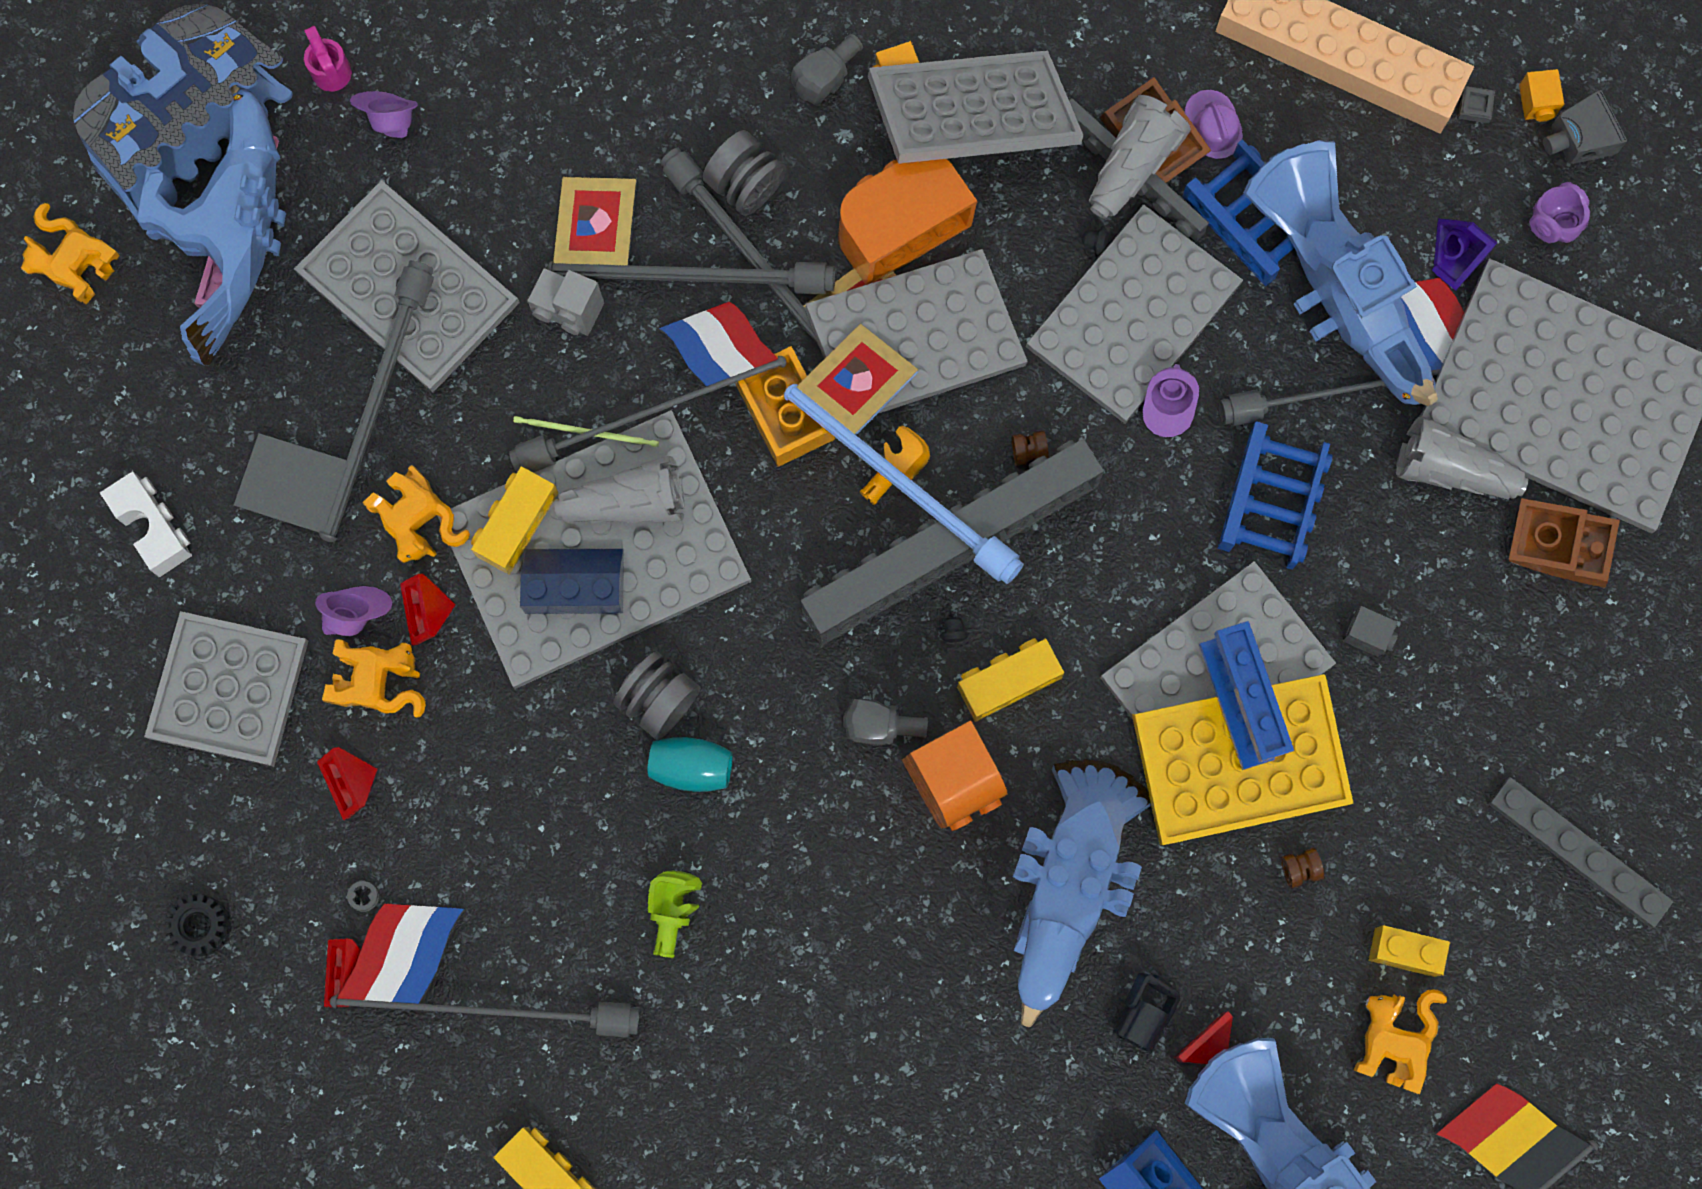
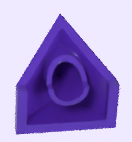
[1432,218,1497,291]

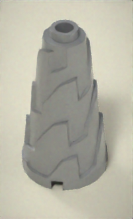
[1089,95,1191,219]
[1396,416,1528,500]
[554,456,685,523]

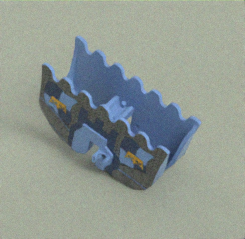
[73,4,293,221]

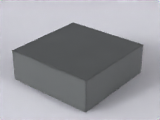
[1458,86,1495,124]

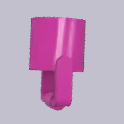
[304,25,352,92]

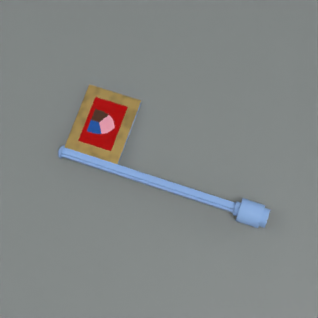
[784,323,1024,584]

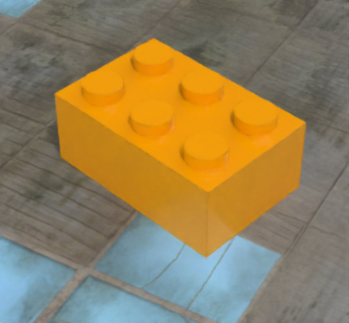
[735,346,835,467]

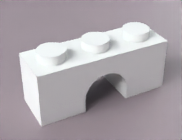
[100,471,192,577]

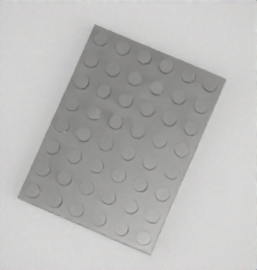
[1420,258,1702,533]
[437,410,751,689]

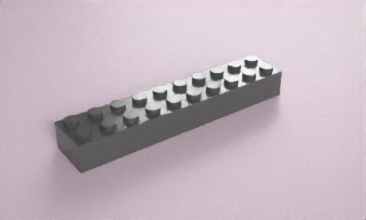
[800,438,1104,646]

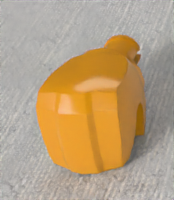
[860,426,930,505]

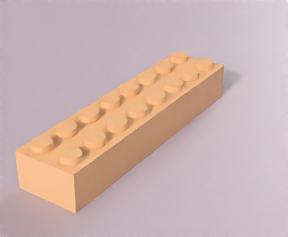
[1215,0,1474,134]

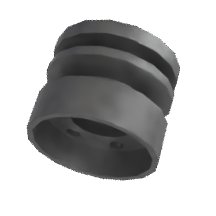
[703,130,787,216]
[613,651,701,740]

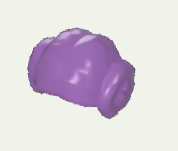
[1529,182,1590,243]

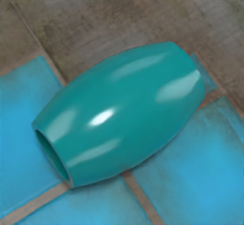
[648,737,733,792]

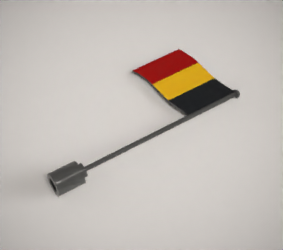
[1435,1084,1599,1189]

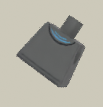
[1543,90,1627,164]

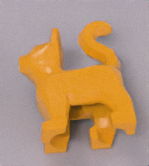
[21,203,120,304]
[363,465,470,563]
[322,640,426,718]
[1354,990,1447,1094]

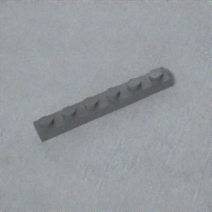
[1069,98,1209,242]
[1488,777,1674,929]

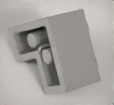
[527,268,604,336]

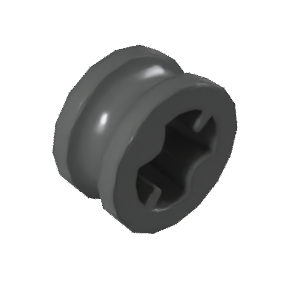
[347,881,379,912]

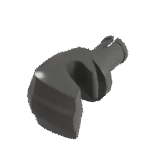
[791,34,863,105]
[843,698,928,746]

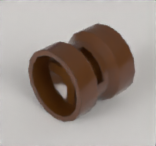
[1012,430,1049,466]
[1281,847,1324,888]

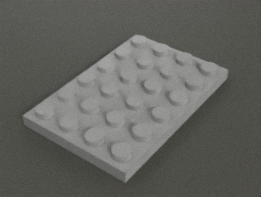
[868,51,1083,164]
[294,180,520,393]
[1026,205,1243,424]
[805,249,1028,413]
[1100,561,1336,719]

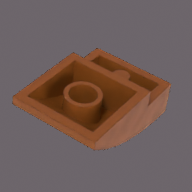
[1099,77,1211,183]
[1509,498,1620,588]

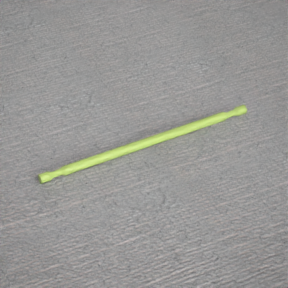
[513,416,659,447]

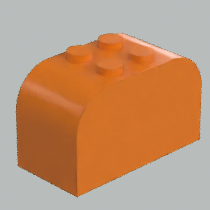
[838,159,977,285]
[902,721,1007,831]

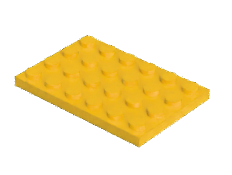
[1132,674,1353,845]

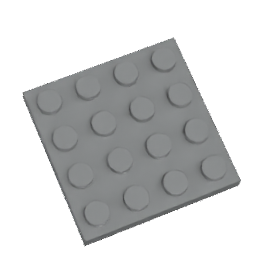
[144,611,309,767]

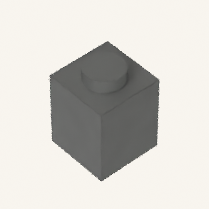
[1343,606,1398,657]

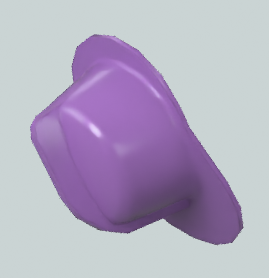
[1185,90,1243,159]
[350,91,418,138]
[1143,364,1199,437]
[315,586,392,636]

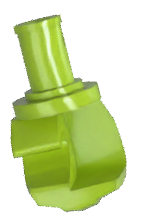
[648,870,702,958]

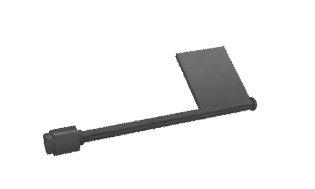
[234,260,434,542]

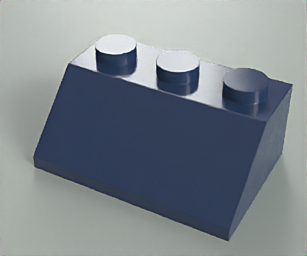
[520,549,624,614]

